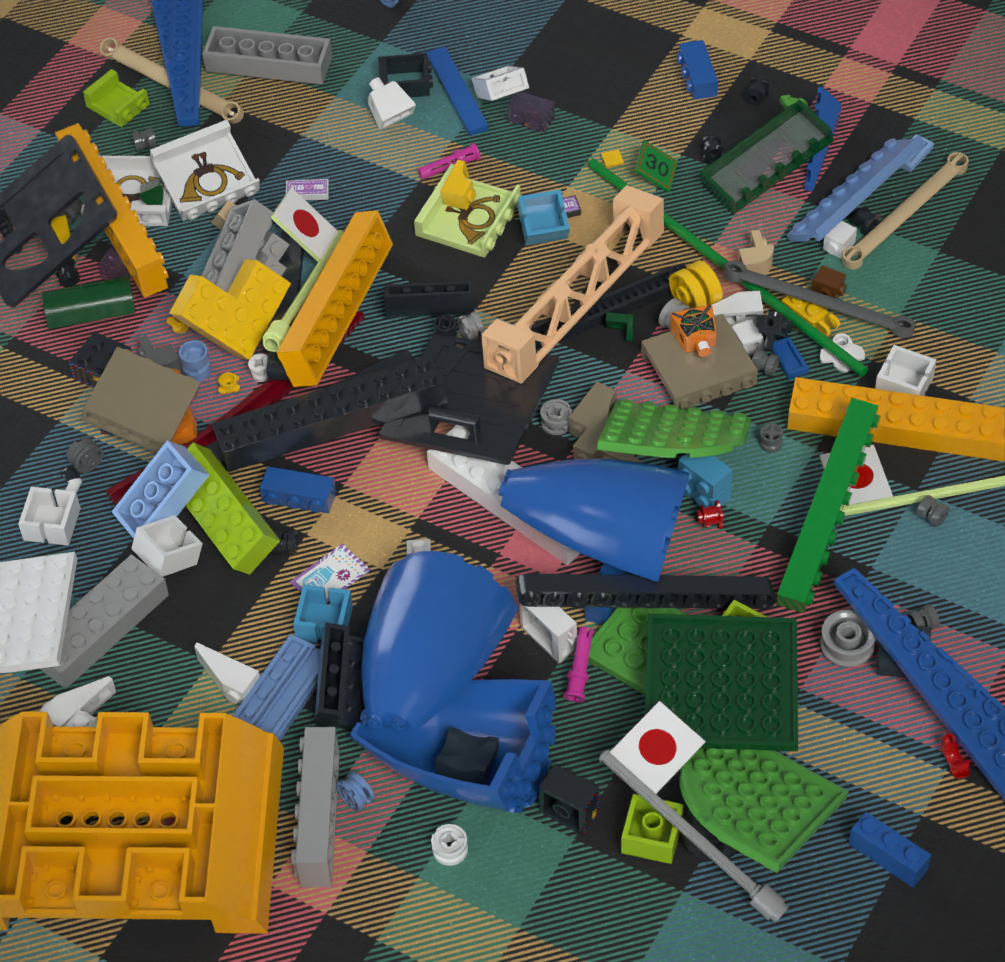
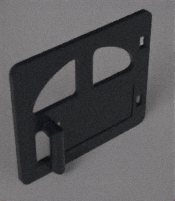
[0,135,117,307]

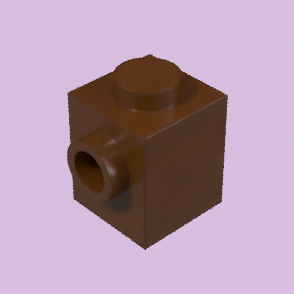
[811,265,847,299]

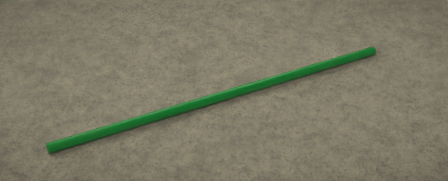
[588,158,868,377]

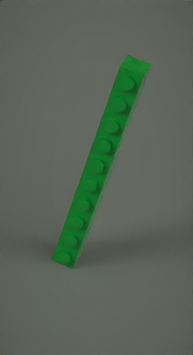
[777,398,881,613]

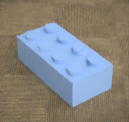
[112,440,209,538]

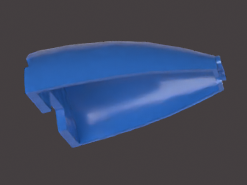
[498,459,690,582]
[361,551,518,731]
[350,679,556,813]

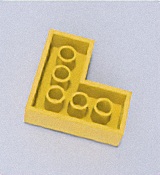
[169,259,291,360]

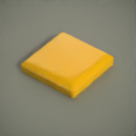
[601,150,624,168]

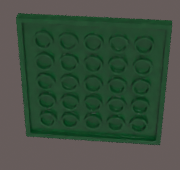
[645,613,798,752]

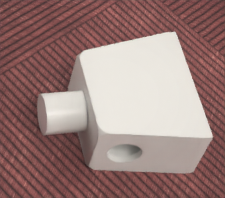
[368,77,416,130]

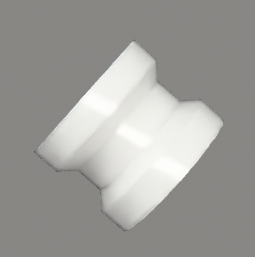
[248,354,268,382]

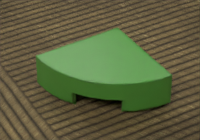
[779,95,808,110]

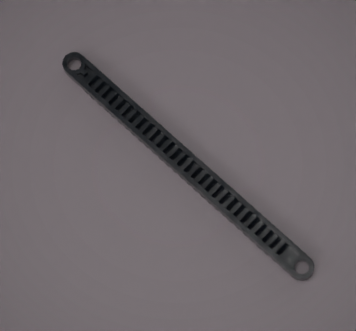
[530,264,687,350]

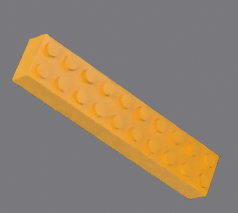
[55,123,169,298]
[276,210,393,387]
[787,377,1005,462]

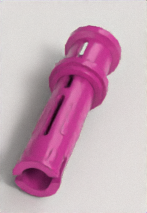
[417,142,481,180]
[563,627,594,702]

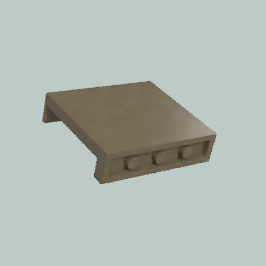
[641,314,758,409]
[81,346,200,453]

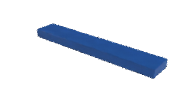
[426,47,488,136]

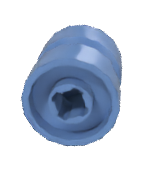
[179,340,211,382]

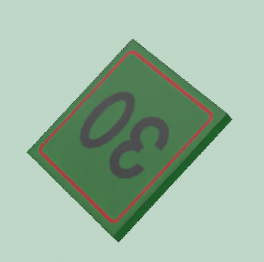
[635,140,678,193]

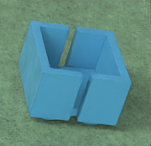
[517,189,570,246]
[678,453,733,507]
[293,585,353,643]

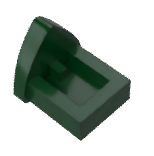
[138,177,164,205]
[606,312,636,342]

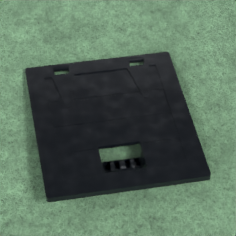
[379,333,560,465]

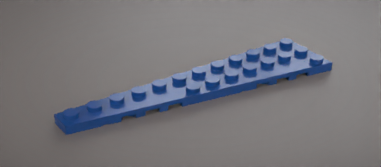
[151,0,204,126]
[833,568,1005,801]

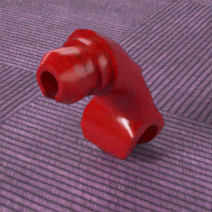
[941,733,970,779]

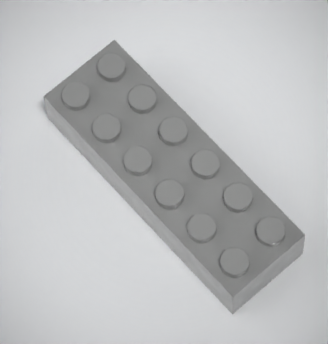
[203,26,332,85]
[202,199,273,292]
[39,555,169,689]
[292,727,340,887]

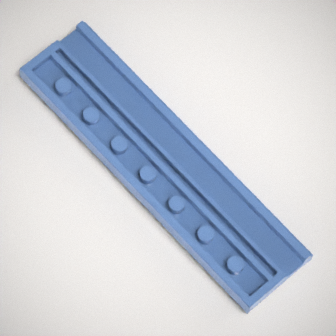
[787,135,924,242]
[233,634,320,741]

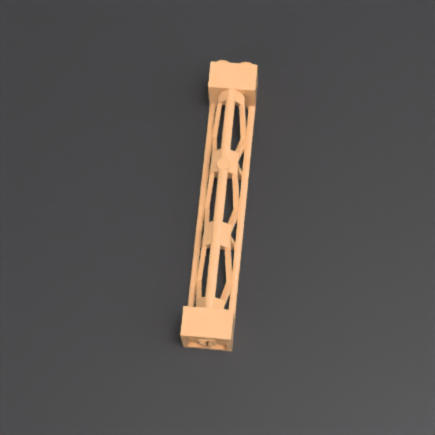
[481,185,664,384]

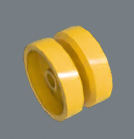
[669,260,723,309]

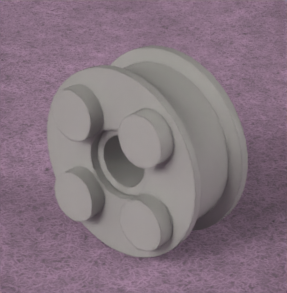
[820,610,876,667]

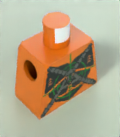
[670,304,717,357]

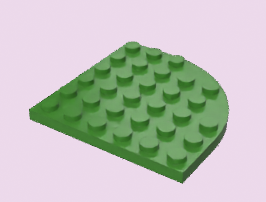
[597,399,752,458]
[679,748,849,873]

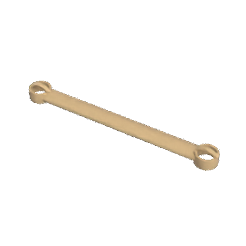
[100,37,244,124]
[842,152,969,270]

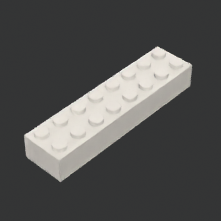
[427,425,580,566]

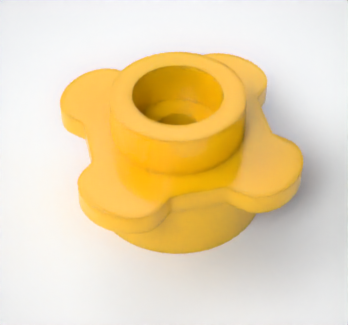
[166,317,189,334]
[217,372,240,394]

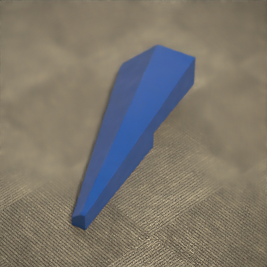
[805,87,842,191]

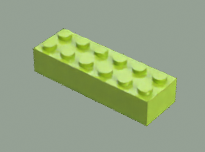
[186,442,280,575]

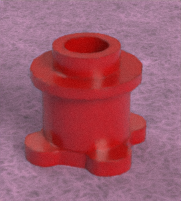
[696,500,724,528]

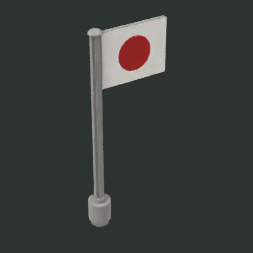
[599,701,789,923]

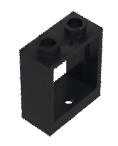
[378,53,433,97]

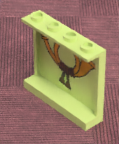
[414,164,522,258]

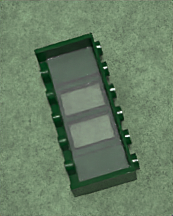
[700,99,834,214]

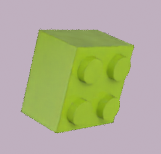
[621,794,684,864]

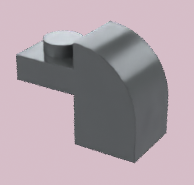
[137,335,182,373]

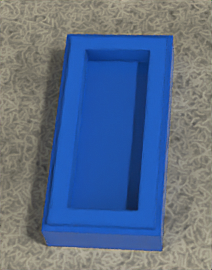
[771,337,809,380]

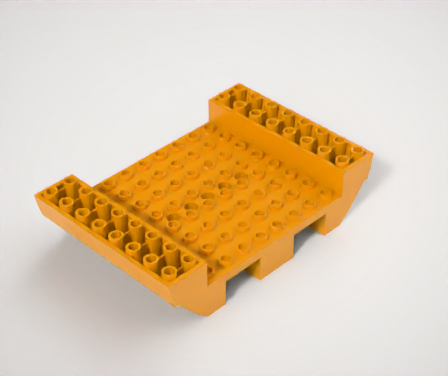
[0,712,284,934]

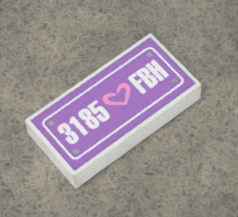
[286,179,329,200]

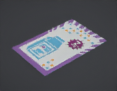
[290,543,371,602]

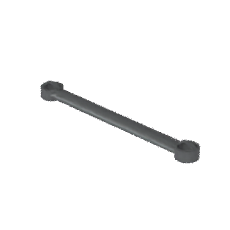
[723,261,916,338]

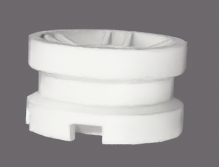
[431,824,468,866]

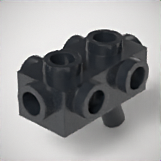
[756,311,793,352]

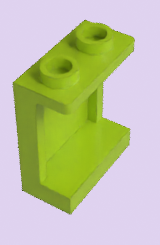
[83,69,149,127]

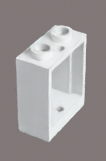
[472,66,529,101]
[520,604,577,663]

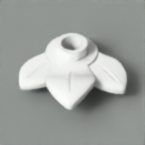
[820,333,865,373]

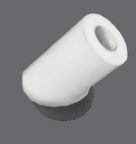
[61,466,82,493]

